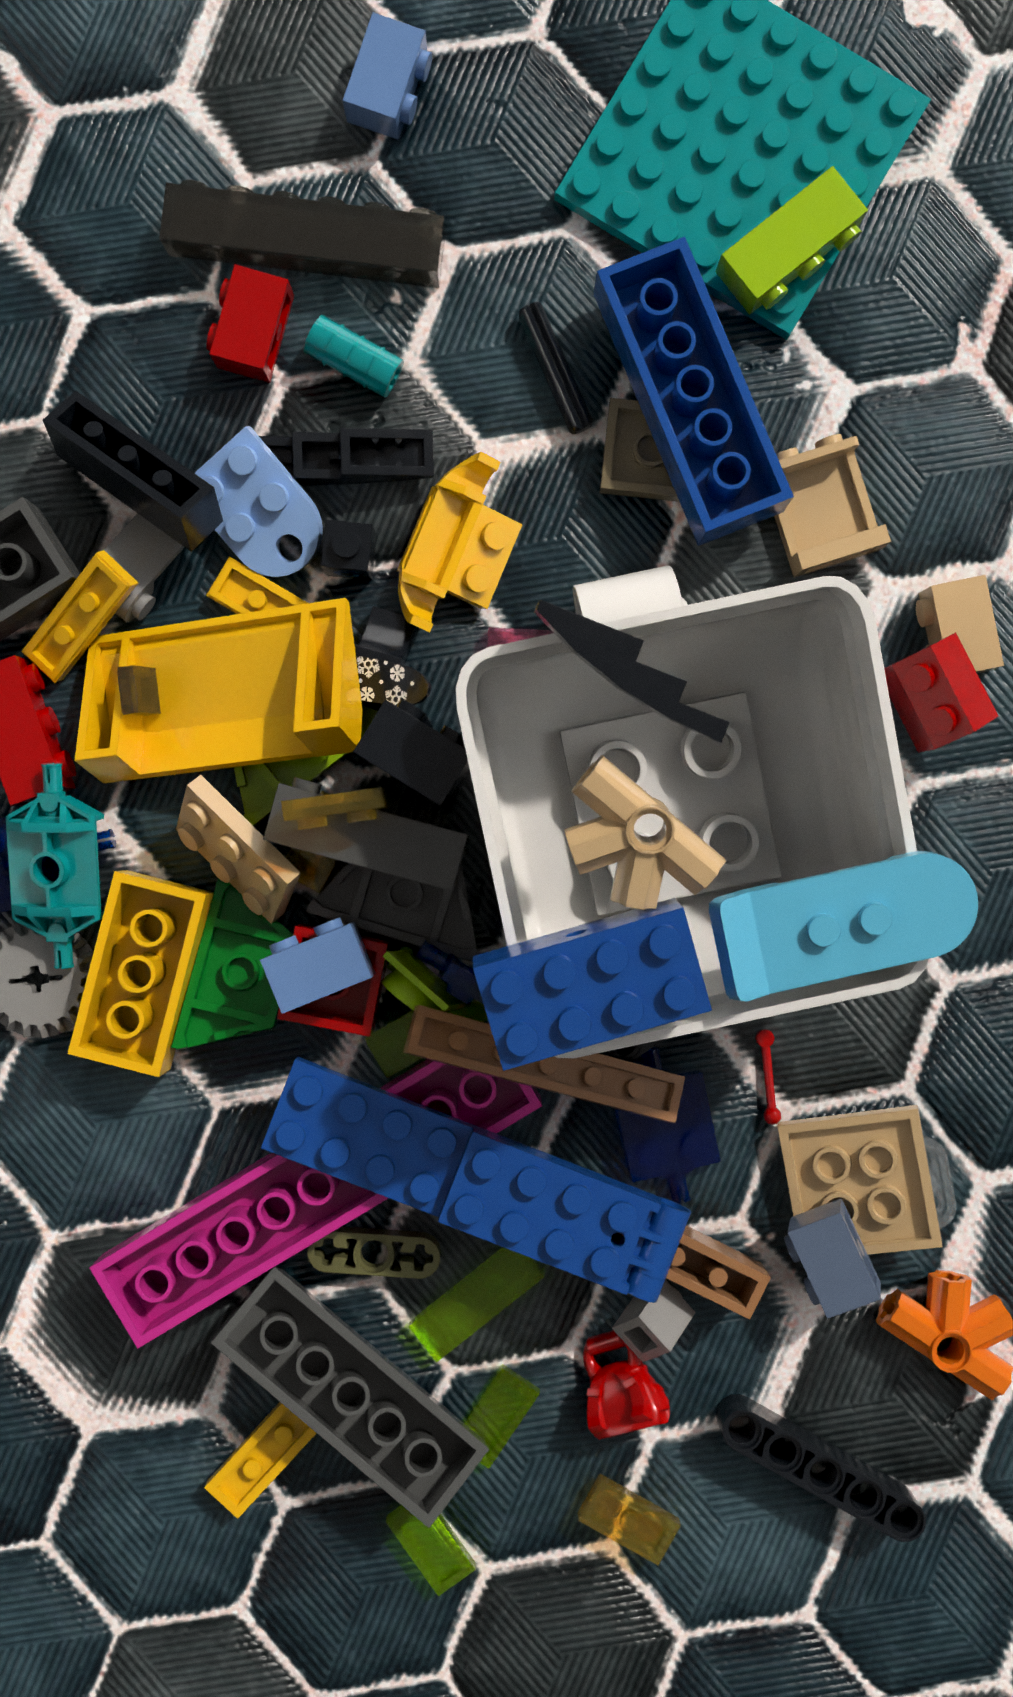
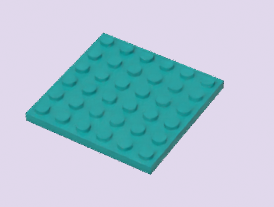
[554,0,931,340]

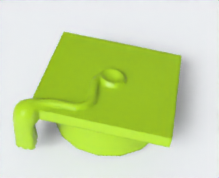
[381,946,468,1012]

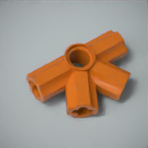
[875,1270,1013,1400]

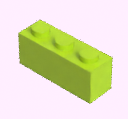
[715,166,868,315]

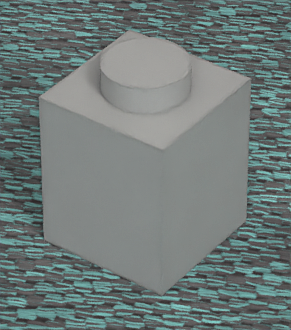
[612,1279,696,1362]

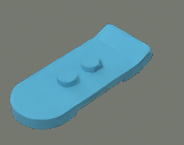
[709,851,978,1002]

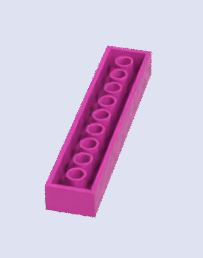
[89,1022,542,1349]

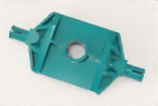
[6,763,104,969]

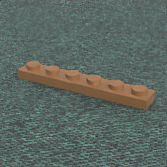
[403,1005,685,1123]

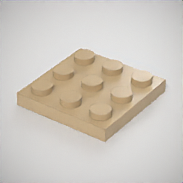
[777,1105,942,1255]

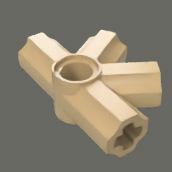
[564,755,726,910]

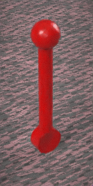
[755,1029,781,1125]

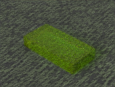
[463,1364,540,1469]
[386,1505,476,1596]

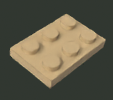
[176,775,301,924]

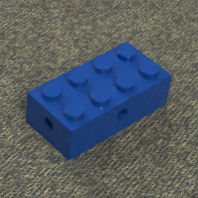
[472,898,712,1071]

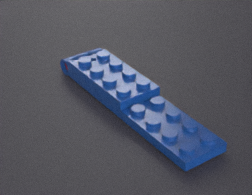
[261,1057,691,1303]

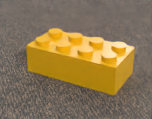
[67,870,214,1077]

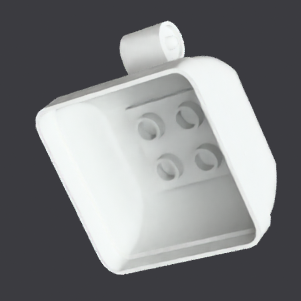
[456,565,929,1058]

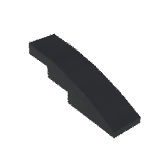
[259,428,434,486]
[534,600,730,743]

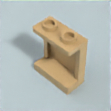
[774,434,891,578]

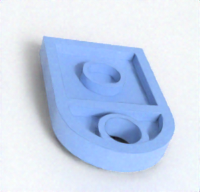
[195,426,323,577]

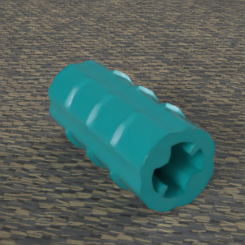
[303,315,404,397]

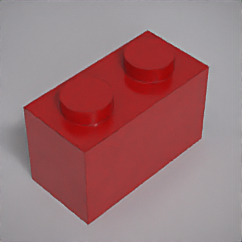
[206,264,295,383]

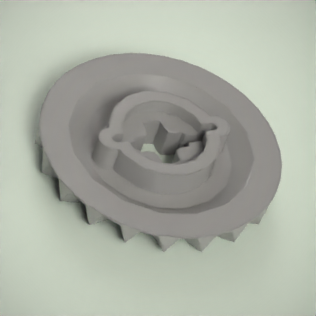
[0,923,93,1038]

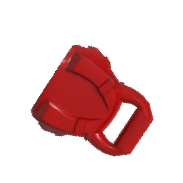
[583,1330,670,1440]

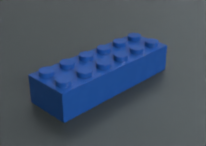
[593,236,794,546]

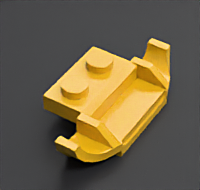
[397,452,522,633]

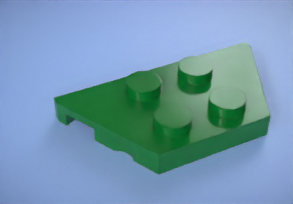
[171,878,293,1050]

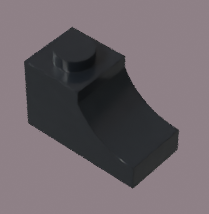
[355,606,416,705]

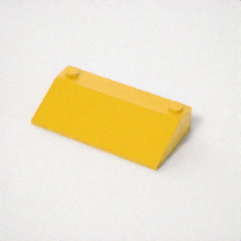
[74,598,363,784]

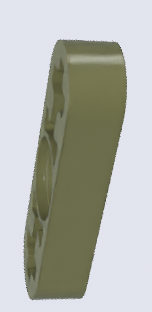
[307,1226,441,1279]

